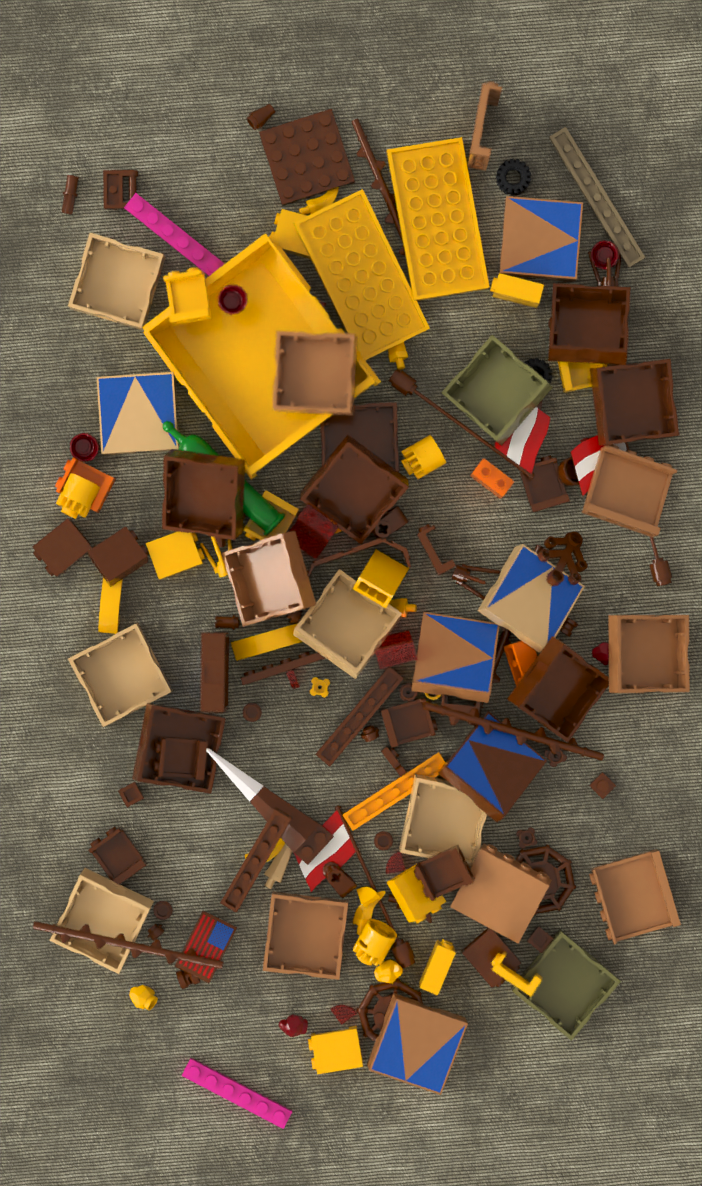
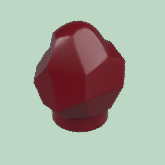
[591,642,609,665]
[278,1014,308,1037]

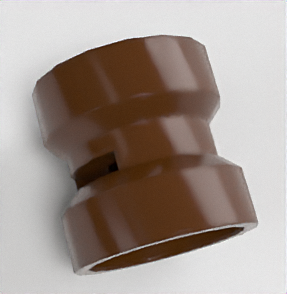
[176,970,201,989]

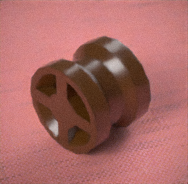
[560,617,578,637]

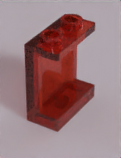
[289,504,339,559]
[375,630,418,669]

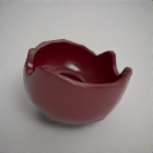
[591,240,620,270]
[218,285,248,315]
[70,433,99,462]

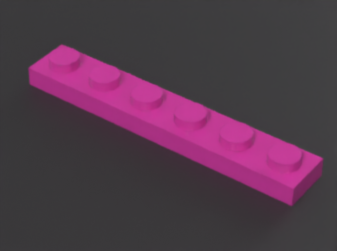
[124,193,224,276]
[181,1058,292,1129]

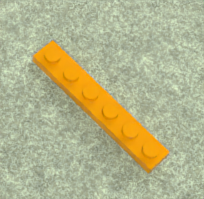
[342,752,446,831]

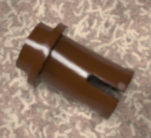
[215,615,240,630]

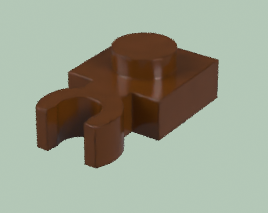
[381,746,407,777]

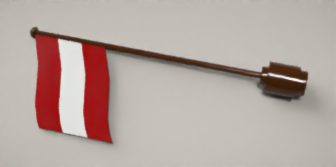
[389,369,550,479]
[570,435,672,587]
[294,805,416,969]

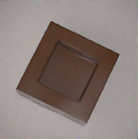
[589,772,616,799]
[118,781,144,807]
[526,926,554,953]

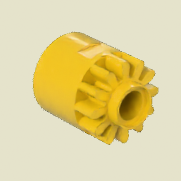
[401,435,447,480]
[56,473,100,519]
[353,919,397,966]

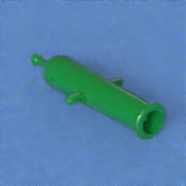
[162,421,285,536]

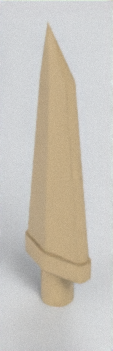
[264,843,292,889]

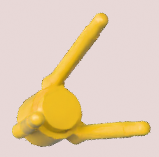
[200,537,232,578]

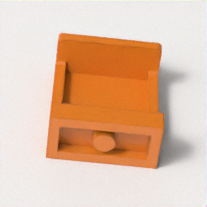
[55,458,116,513]
[470,459,514,499]

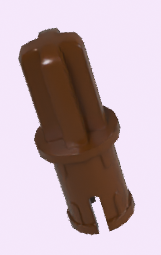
[62,175,79,215]

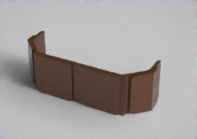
[307,537,411,579]

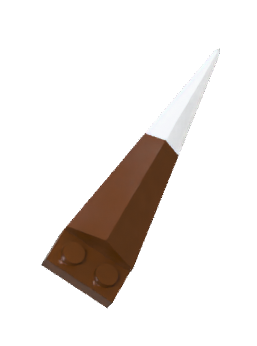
[206,748,334,865]

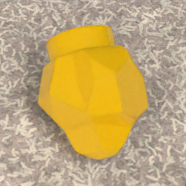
[374,959,403,984]
[129,985,158,1011]

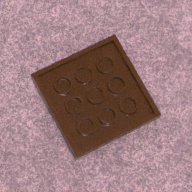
[259,108,355,206]

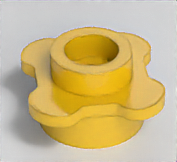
[310,677,330,697]

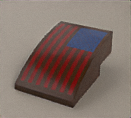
[175,911,237,984]

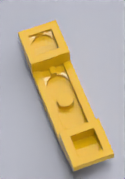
[98,578,123,634]
[231,623,302,661]

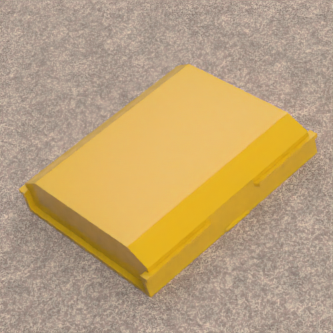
[142,233,381,480]

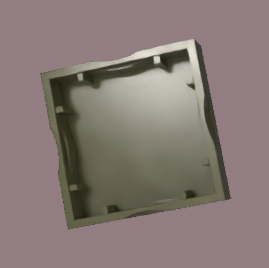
[441,335,553,446]
[511,929,621,1041]

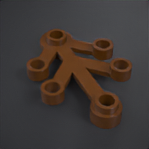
[538,531,588,586]

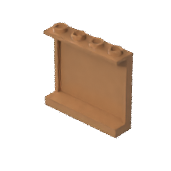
[467,82,502,171]
[582,444,677,537]
[450,844,552,944]
[589,849,681,944]

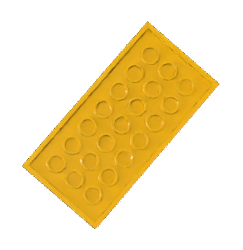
[386,137,490,301]
[293,189,430,360]

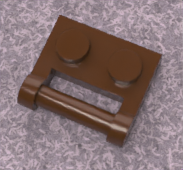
[103,170,138,210]

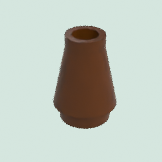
[246,104,275,130]

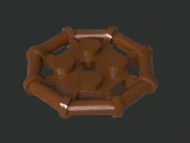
[515,844,576,916]
[356,978,424,1041]

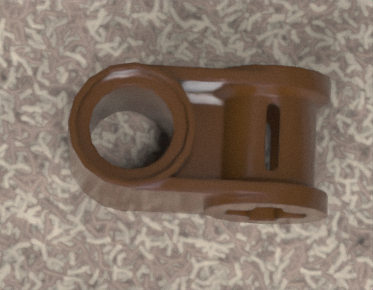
[372,506,409,539]
[323,862,357,898]

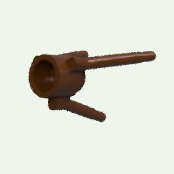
[588,251,621,287]
[452,564,501,600]

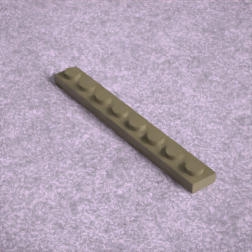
[549,127,646,269]

